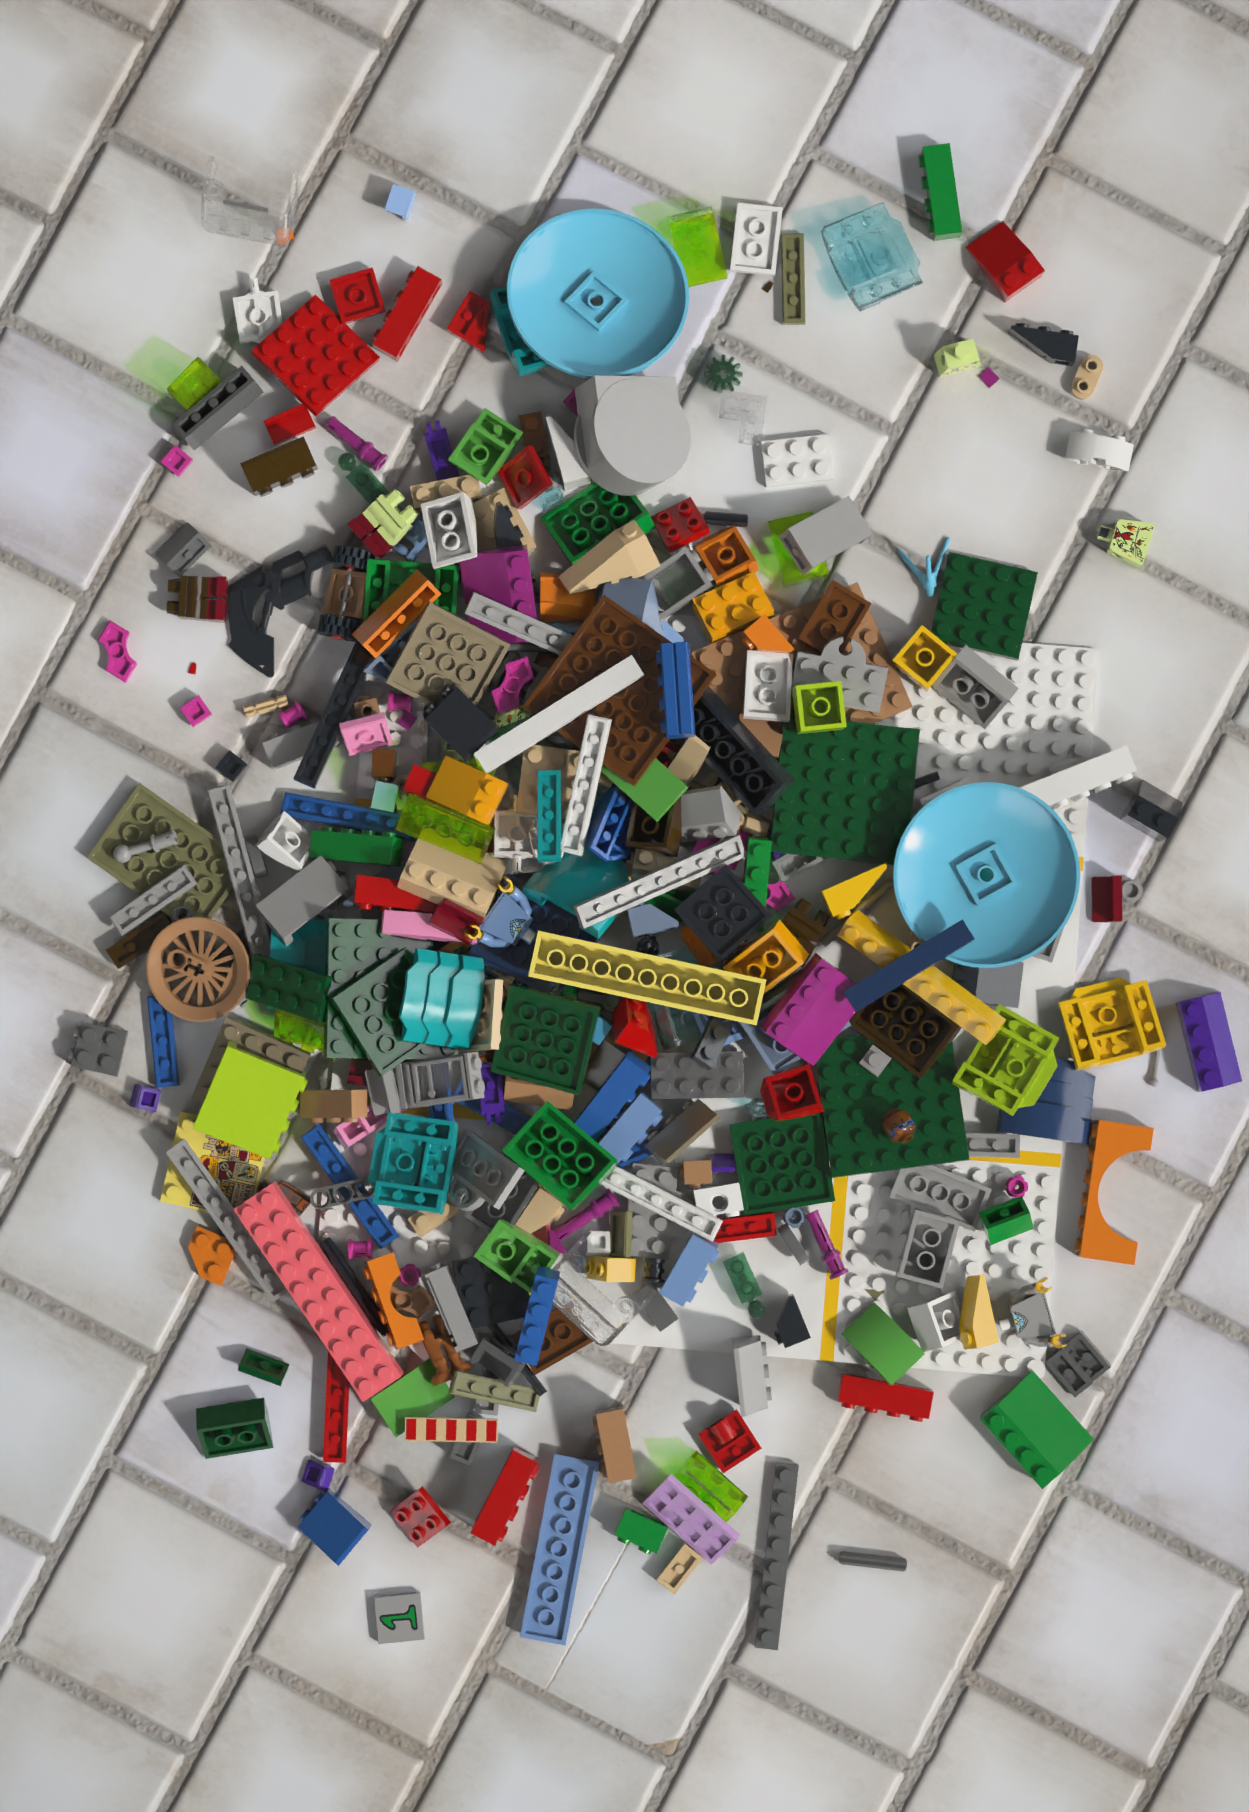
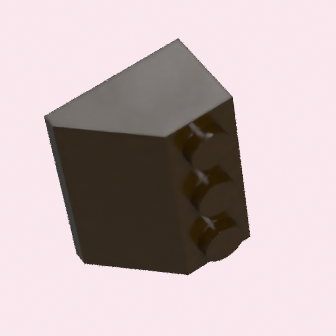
[240,436,318,497]

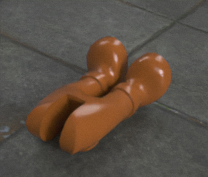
[419,1314,472,1386]

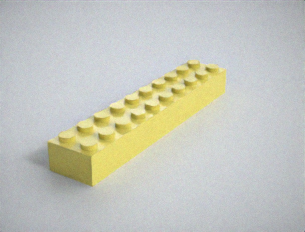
[528,931,766,1025]

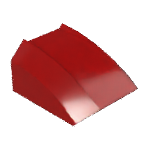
[760,1064,824,1121]

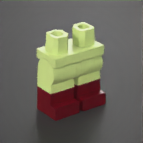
[347,489,419,558]

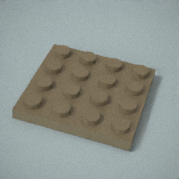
[385,601,510,704]
[191,1015,311,1103]

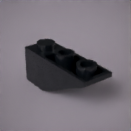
[1009,323,1079,367]

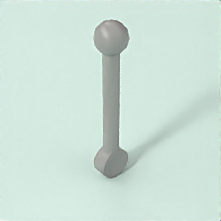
[1149,1050,1160,1087]

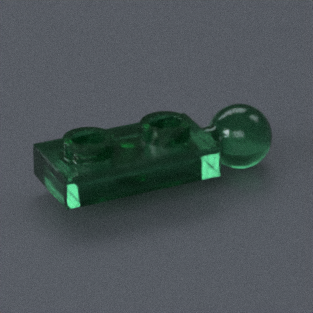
[338,453,390,505]
[722,1252,766,1319]

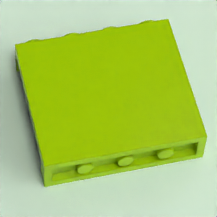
[192,1040,308,1159]

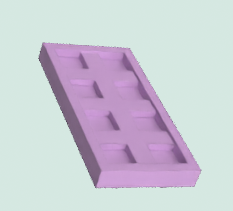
[642,1474,740,1565]

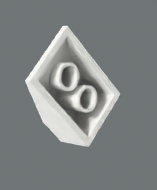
[546,416,591,491]
[421,492,477,569]

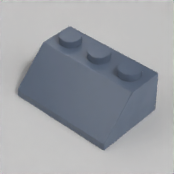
[627,902,679,939]

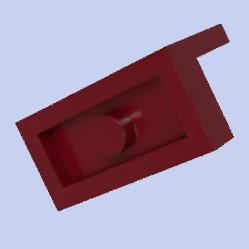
[1091,876,1123,923]
[428,899,485,945]

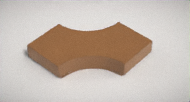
[739,704,783,758]
[372,1286,436,1318]

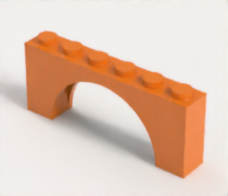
[1074,1120,1154,1265]

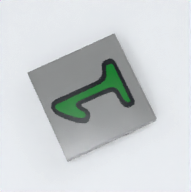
[374,1592,425,1644]

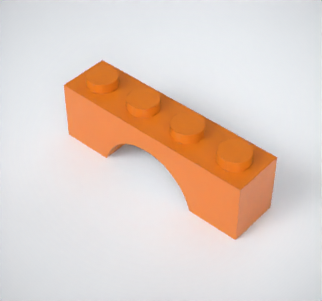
[363,1252,424,1349]

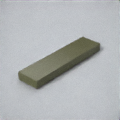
[781,233,805,325]
[448,1370,540,1412]

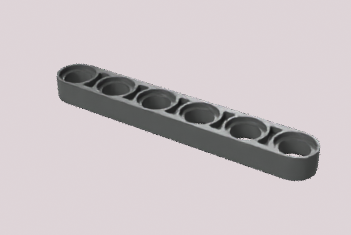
[310,1177,374,1209]

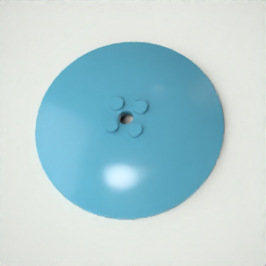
[507,208,689,379]
[893,782,1080,968]

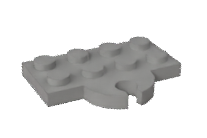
[791,636,888,713]
[449,1129,525,1212]
[628,1163,695,1260]
[889,1165,992,1232]

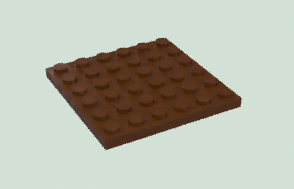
[522,595,716,787]

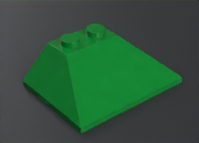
[363,559,459,622]

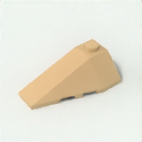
[559,520,660,594]

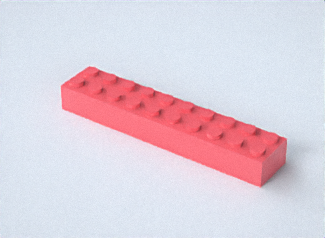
[233,1181,404,1402]

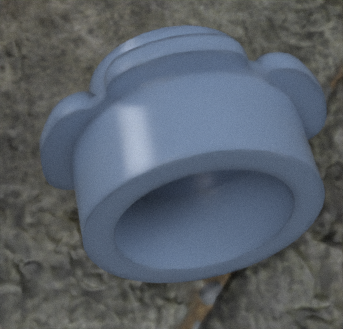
[783,1207,806,1228]

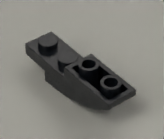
[494,501,536,590]

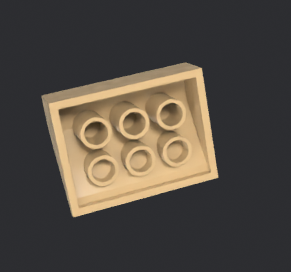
[397,827,508,918]

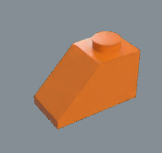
[741,614,794,654]

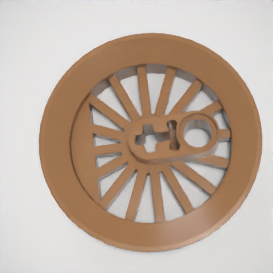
[146,917,250,1022]

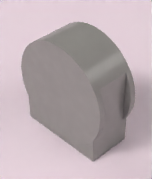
[574,375,691,496]

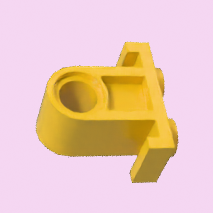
[585,1256,636,1282]

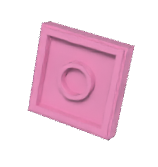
[339,712,394,756]

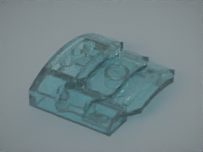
[821,202,923,312]

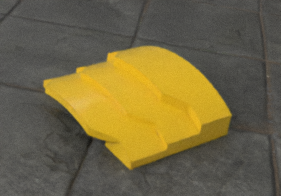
[1058,977,1166,1071]

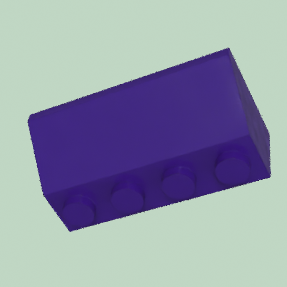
[1176,992,1242,1092]

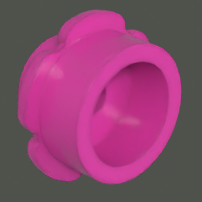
[1006,1175,1028,1198]
[399,1264,421,1286]

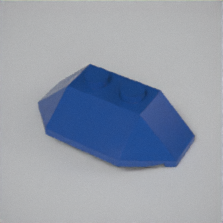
[585,783,634,862]

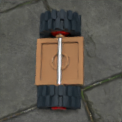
[317,545,375,642]

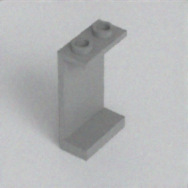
[779,496,873,575]
[255,855,351,946]

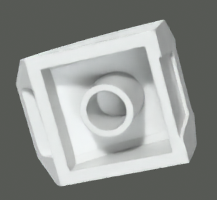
[255,811,315,871]

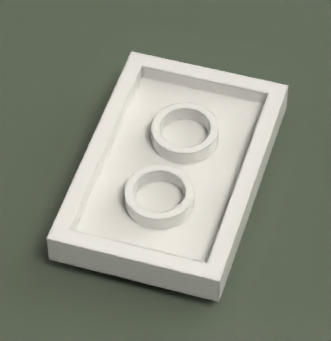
[730,203,783,276]
[761,434,834,488]
[743,650,793,722]

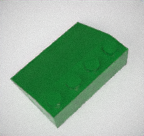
[540,482,656,566]
[501,1100,617,1212]
[980,1370,1094,1489]

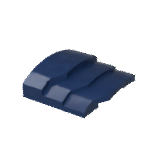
[997,1058,1096,1145]

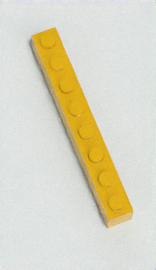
[838,910,1006,1045]

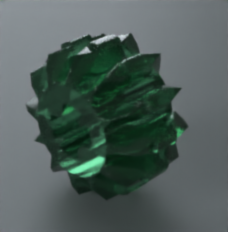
[704,355,743,394]

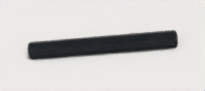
[320,1237,389,1337]

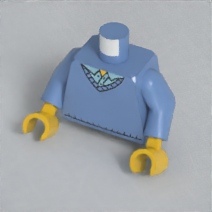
[465,876,537,948]

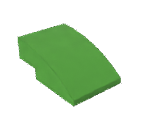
[448,408,523,485]
[474,1219,561,1293]
[841,1303,925,1385]
[371,1359,455,1437]

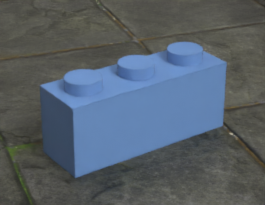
[599,1092,663,1164]
[659,1232,720,1307]

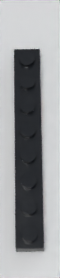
[294,640,373,789]

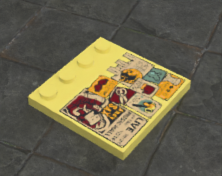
[160,1112,265,1212]

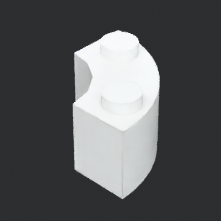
[1065,429,1134,471]

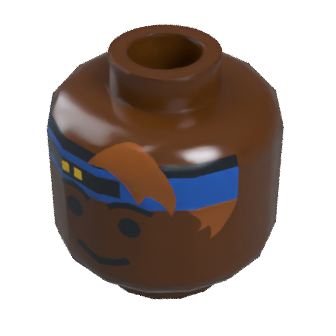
[881,1108,916,1144]

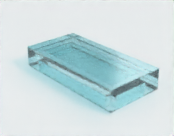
[539,487,564,511]

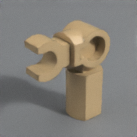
[719,814,770,841]

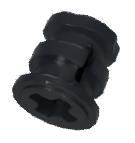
[642,1257,666,1283]

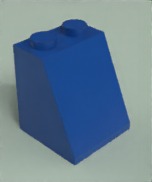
[298,1489,372,1566]

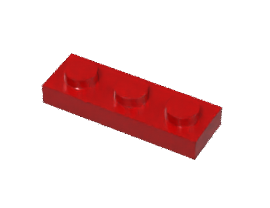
[714,1211,777,1243]

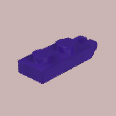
[424,420,459,481]
[480,1062,505,1125]

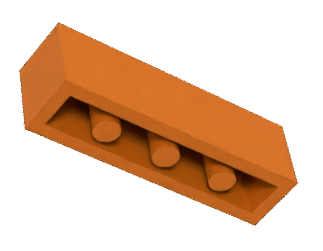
[352,570,441,658]

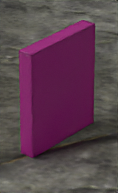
[979,368,1000,388]
[397,710,417,731]

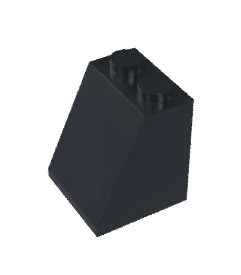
[423,682,499,762]
[1120,780,1183,842]

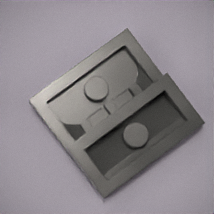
[1045,1330,1111,1397]

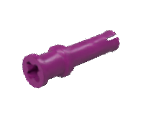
[325,416,389,472]
[553,1188,620,1241]
[804,1210,849,1280]

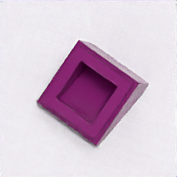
[548,1229,568,1253]

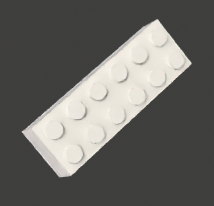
[1020,745,1137,810]

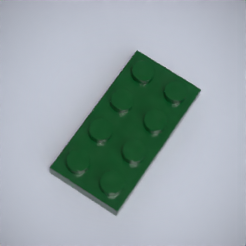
[245,953,332,1022]

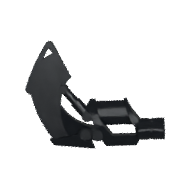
[227,544,333,678]

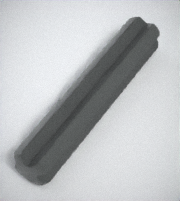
[839,1551,907,1572]

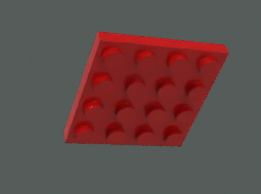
[251,294,380,417]

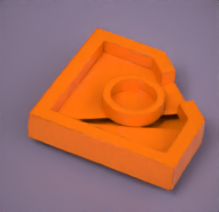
[188,1225,236,1286]

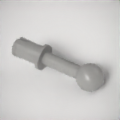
[113,830,178,863]

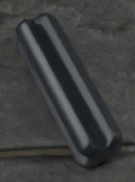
[704,511,748,527]

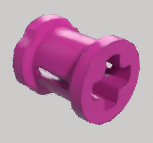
[388,691,413,713]
[278,701,308,729]
[348,1239,373,1260]

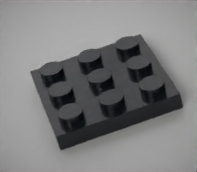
[674,863,773,962]
[452,1257,530,1329]

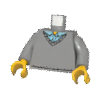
[998,1277,1067,1348]

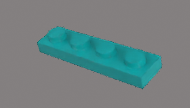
[538,770,561,862]

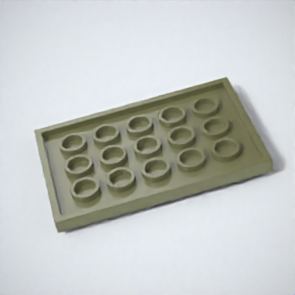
[86,783,252,937]

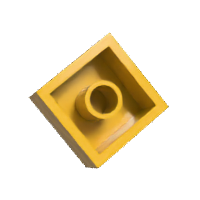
[891,625,957,692]

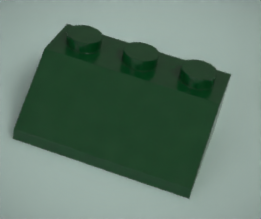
[196,1397,274,1459]

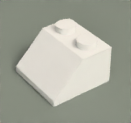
[907,1291,961,1352]

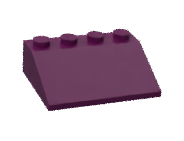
[460,544,537,643]
[760,953,857,1066]

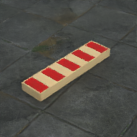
[405,1417,498,1443]

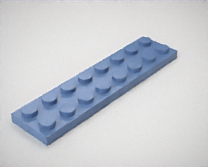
[520,1453,600,1645]

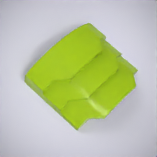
[952,1004,1059,1116]

